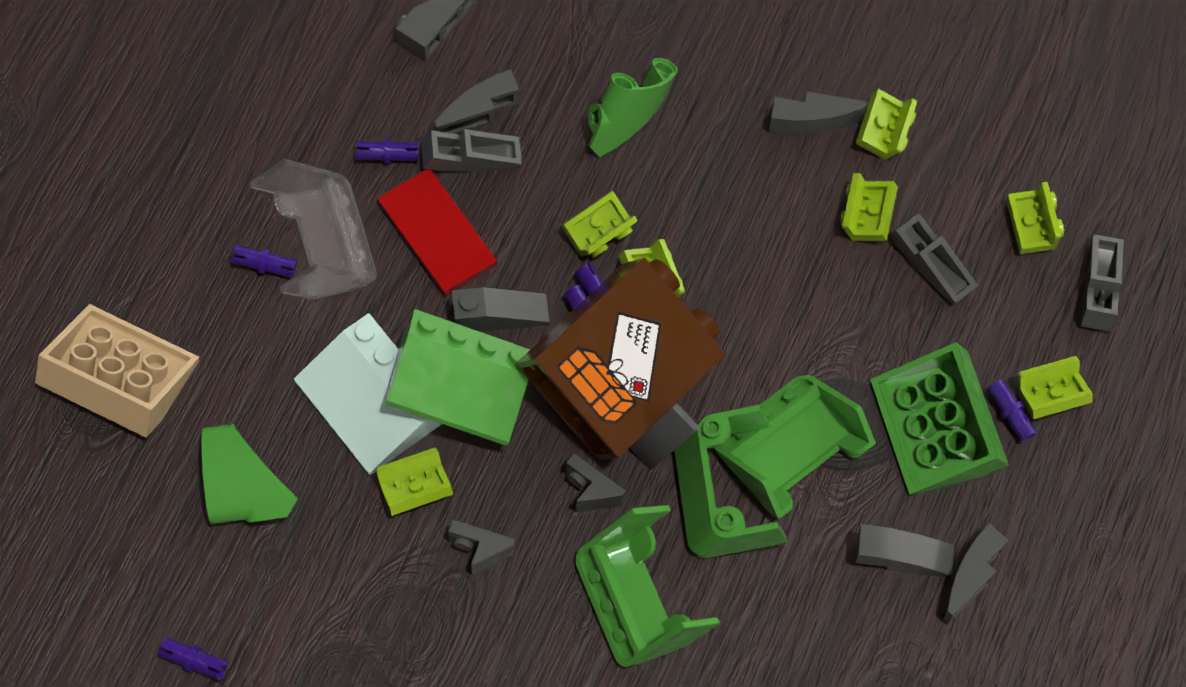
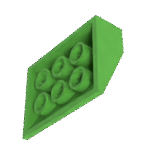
[385,309,530,446]
[870,342,1009,496]

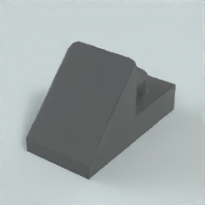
[566,453,626,512]
[449,520,515,574]

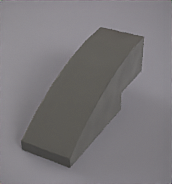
[435,69,519,134]
[769,91,867,134]
[421,129,522,171]
[888,213,978,304]
[1081,234,1124,332]
[630,403,699,470]
[943,523,1009,625]
[856,524,954,578]

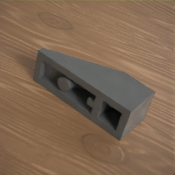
[395,0,477,62]
[452,287,550,332]

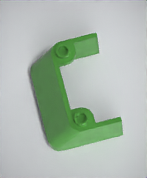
[674,405,788,558]
[576,505,720,667]

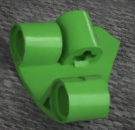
[588,58,678,158]
[202,424,298,524]

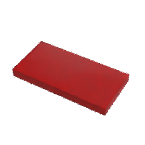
[377,169,497,297]

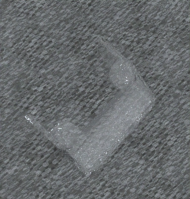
[250,158,377,300]

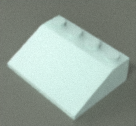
[294,313,441,476]

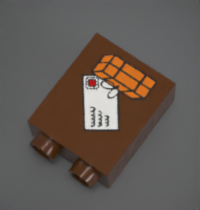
[515,257,726,460]

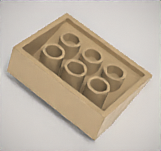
[35,304,199,438]

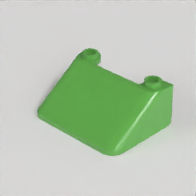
[714,375,876,519]

